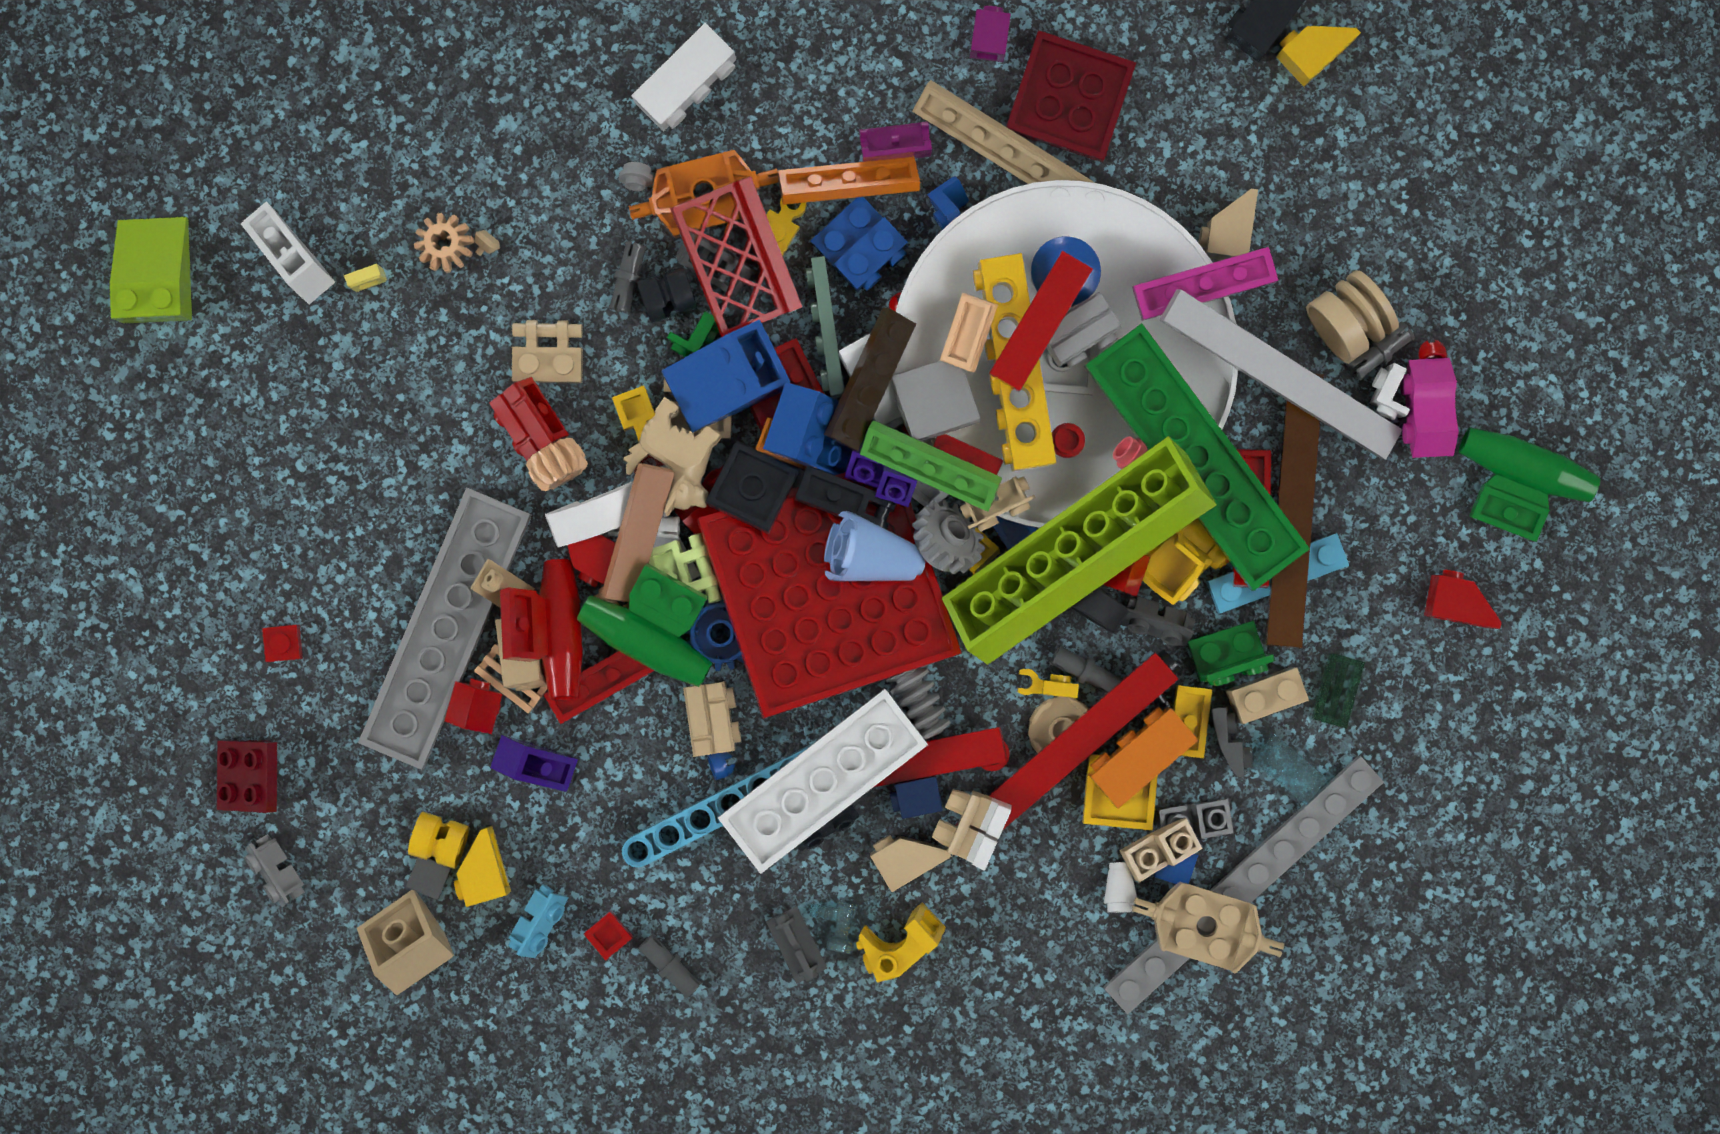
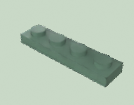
[805,256,844,398]

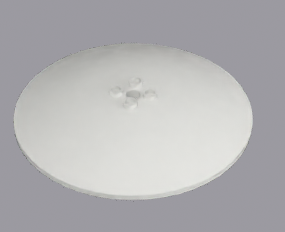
[892,180,1239,528]

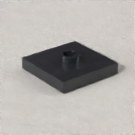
[705,441,799,534]

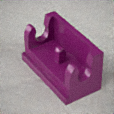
[859,121,932,162]

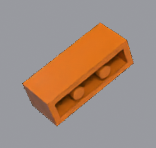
[1088,707,1198,809]

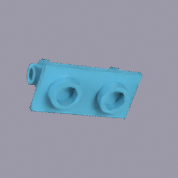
[508,884,569,958]

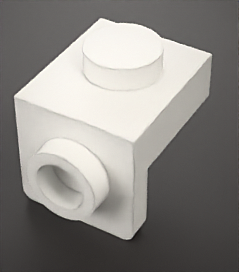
[1369,363,1410,420]

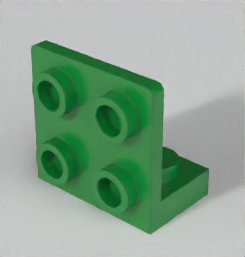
[1187,621,1275,686]

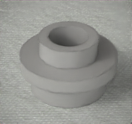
[619,162,653,191]

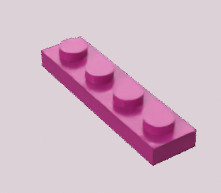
[1132,247,1279,321]

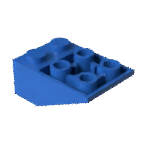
[661,320,791,433]
[763,382,868,476]

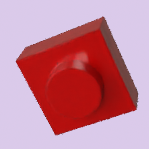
[262,625,303,662]
[584,910,633,961]

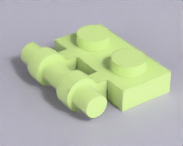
[649,533,722,604]

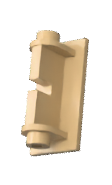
[960,476,1036,532]
[470,559,535,608]

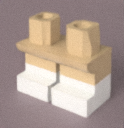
[932,789,1012,871]

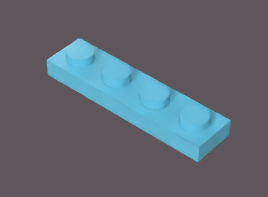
[1206,533,1349,614]

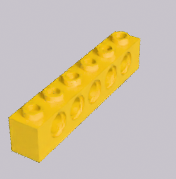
[973,253,1056,472]

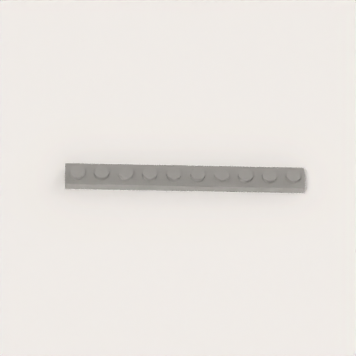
[1103,756,1384,1015]

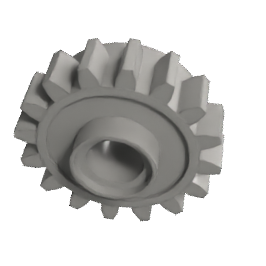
[912,500,985,574]

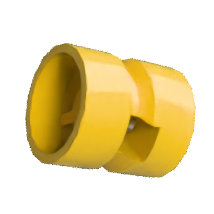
[408,811,470,869]

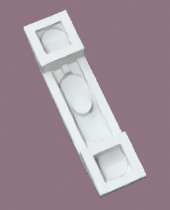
[545,465,670,547]

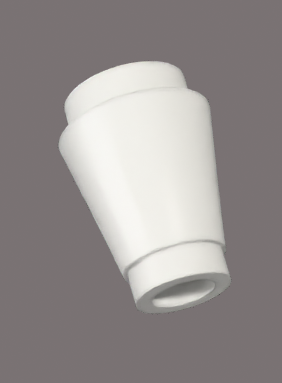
[1104,862,1137,913]

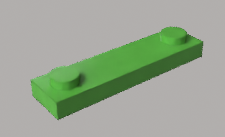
[860,420,1002,512]

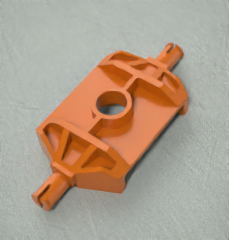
[629,150,778,238]

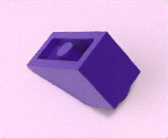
[490,735,578,792]

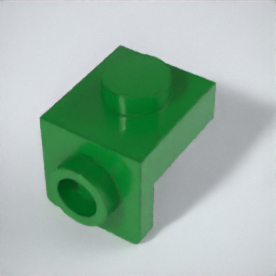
[667,311,720,357]

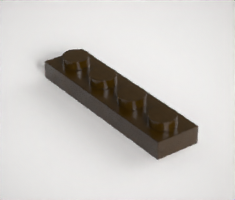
[824,307,917,451]

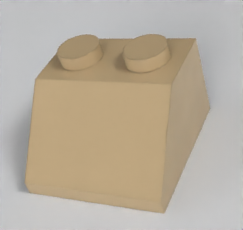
[357,890,454,995]

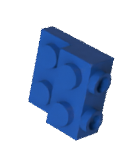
[810,197,908,293]

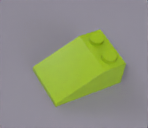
[110,217,192,324]

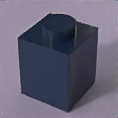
[889,775,943,819]

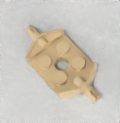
[1132,882,1284,973]

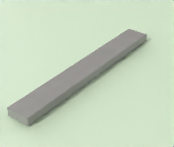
[1160,289,1403,460]

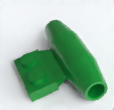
[1459,427,1601,542]
[577,563,713,687]

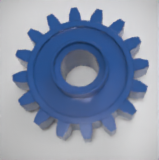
[686,596,744,671]

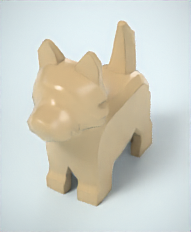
[624,397,721,516]

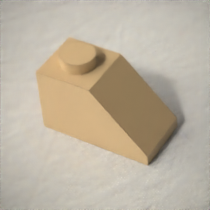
[1198,189,1258,260]
[870,835,952,892]

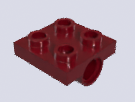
[216,740,277,813]

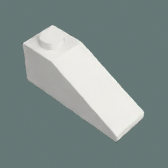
[240,201,335,305]

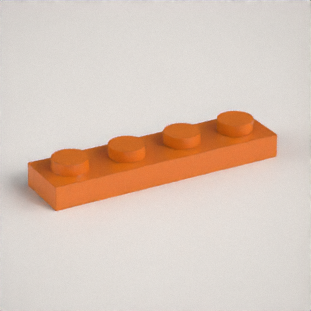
[778,157,920,205]

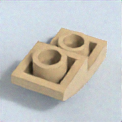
[1119,818,1202,882]

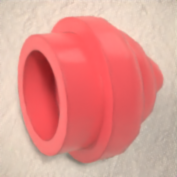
[1113,436,1148,469]

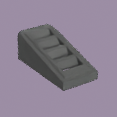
[676,228,754,298]

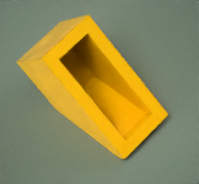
[1276,26,1361,87]
[454,826,511,907]

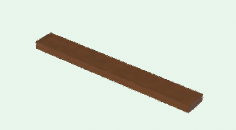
[1265,374,1324,649]

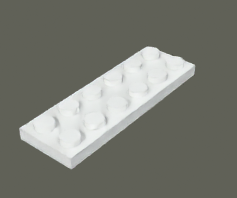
[718,689,928,874]

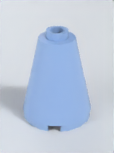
[824,511,925,581]

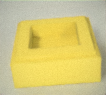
[344,264,387,292]

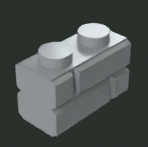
[1046,292,1122,368]

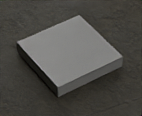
[892,361,981,442]

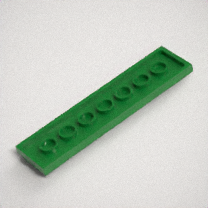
[1084,323,1310,591]

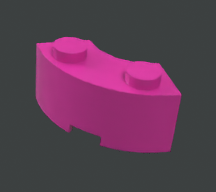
[1400,358,1459,458]

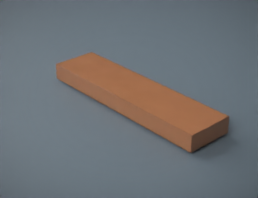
[601,463,675,602]

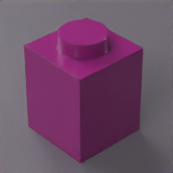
[969,6,1011,62]

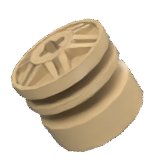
[1306,270,1399,364]

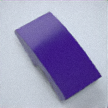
[844,445,918,507]

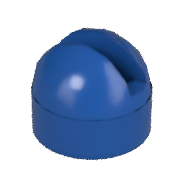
[707,752,735,781]

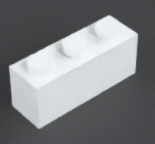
[631,23,736,132]

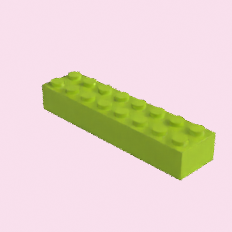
[942,436,1217,665]

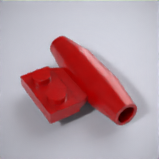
[500,559,583,701]

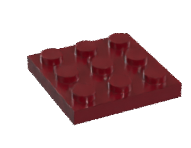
[1006,30,1137,163]

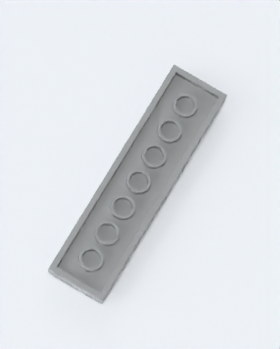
[358,487,532,770]

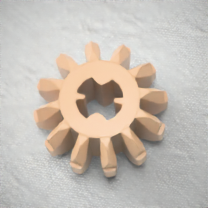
[414,213,474,273]
[526,438,588,491]

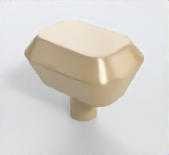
[474,230,500,256]

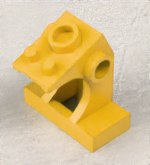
[856,902,946,983]

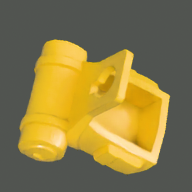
[1142,519,1229,605]

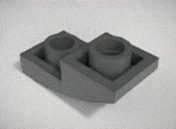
[1212,704,1253,777]
[1154,799,1234,839]

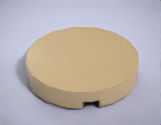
[1028,696,1089,753]

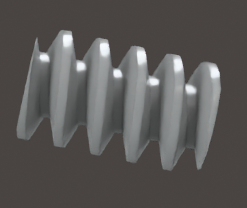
[886,668,951,740]

